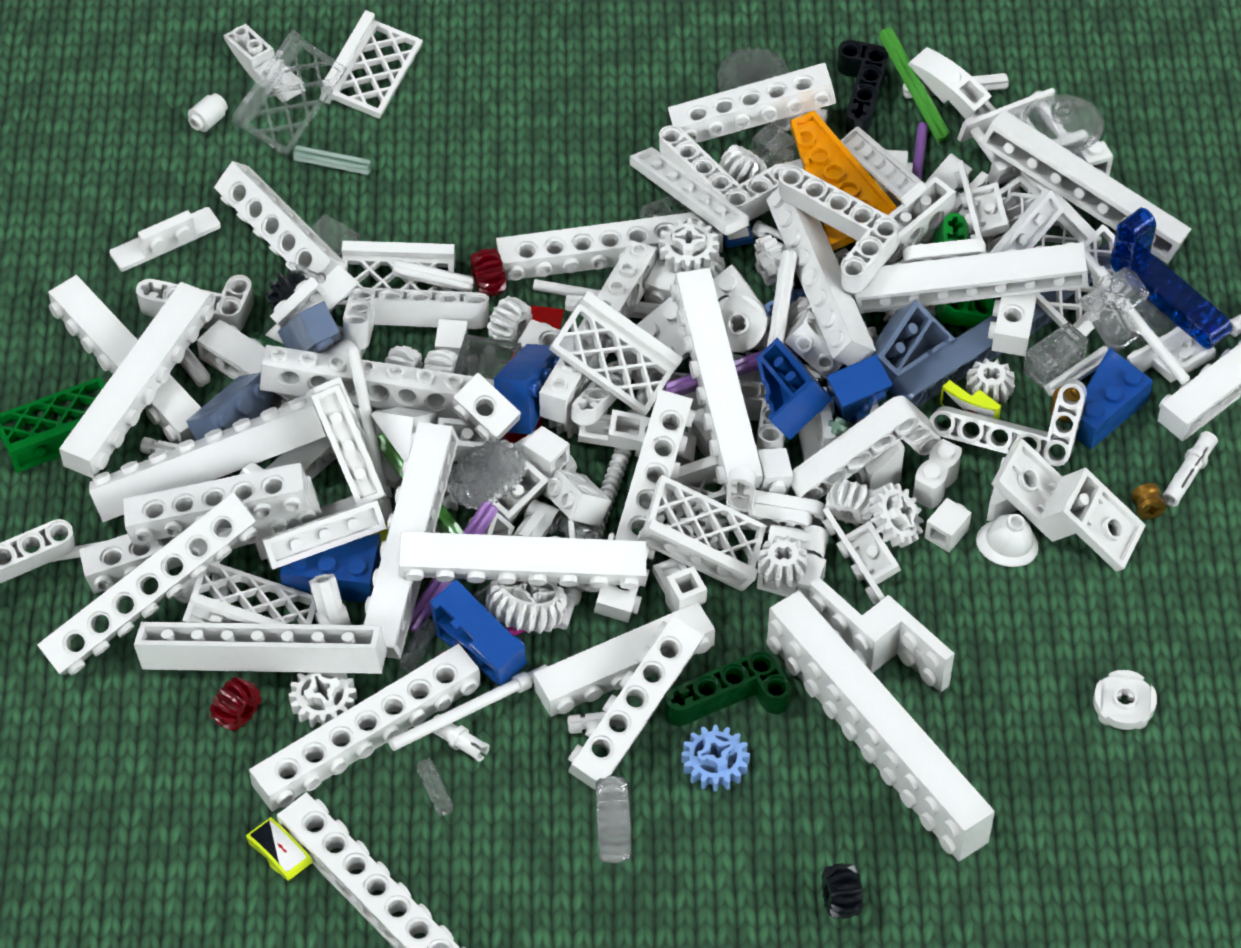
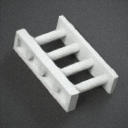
[957,88,1088,184]
[311,376,386,505]
[255,496,387,569]

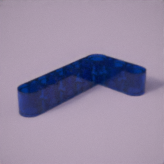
[1110,207,1233,349]

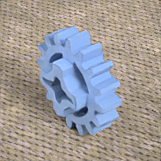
[681,725,750,792]

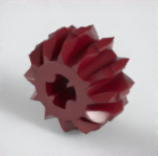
[470,248,507,297]
[209,676,261,732]

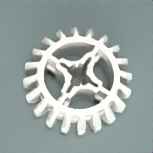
[486,580,568,634]

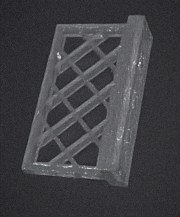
[232,29,347,156]

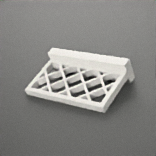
[320,10,423,119]
[1000,171,1102,249]
[983,189,1065,253]
[1032,224,1155,348]
[338,241,456,309]
[549,291,683,416]
[637,475,767,591]
[182,561,316,624]

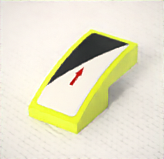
[940,380,1001,419]
[246,817,313,881]

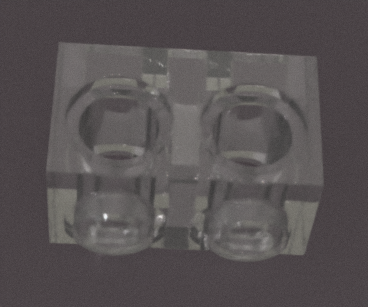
[1023,322,1089,389]

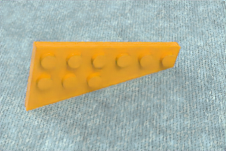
[791,110,897,251]

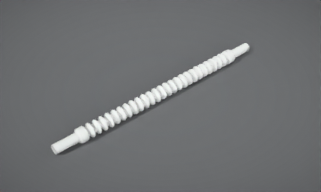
[559,388,647,629]

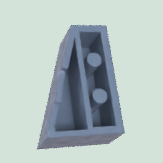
[872,300,955,380]
[278,301,343,353]
[186,372,275,441]

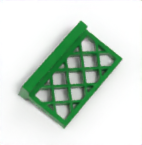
[0,376,105,473]

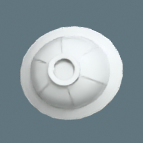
[976,514,1039,567]

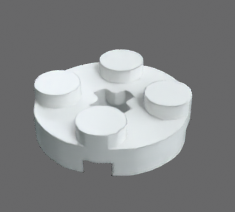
[719,295,769,353]
[1093,670,1157,730]

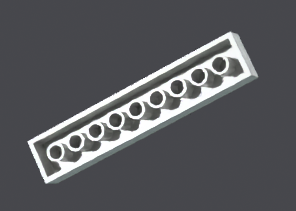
[766,590,995,862]

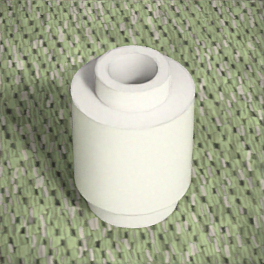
[188,93,228,132]

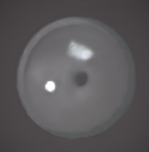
[1021,94,1104,153]

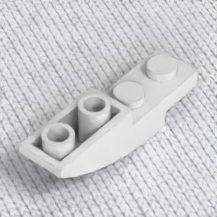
[223,24,306,103]
[908,47,996,134]
[577,409,697,464]

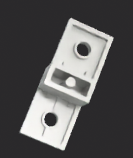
[613,264,767,384]
[991,438,1146,572]
[808,577,955,693]

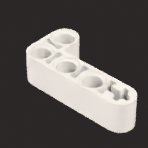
[136,275,254,331]
[239,431,337,480]

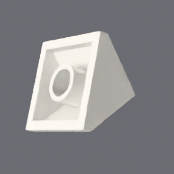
[371,407,437,461]

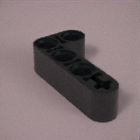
[837,40,889,134]

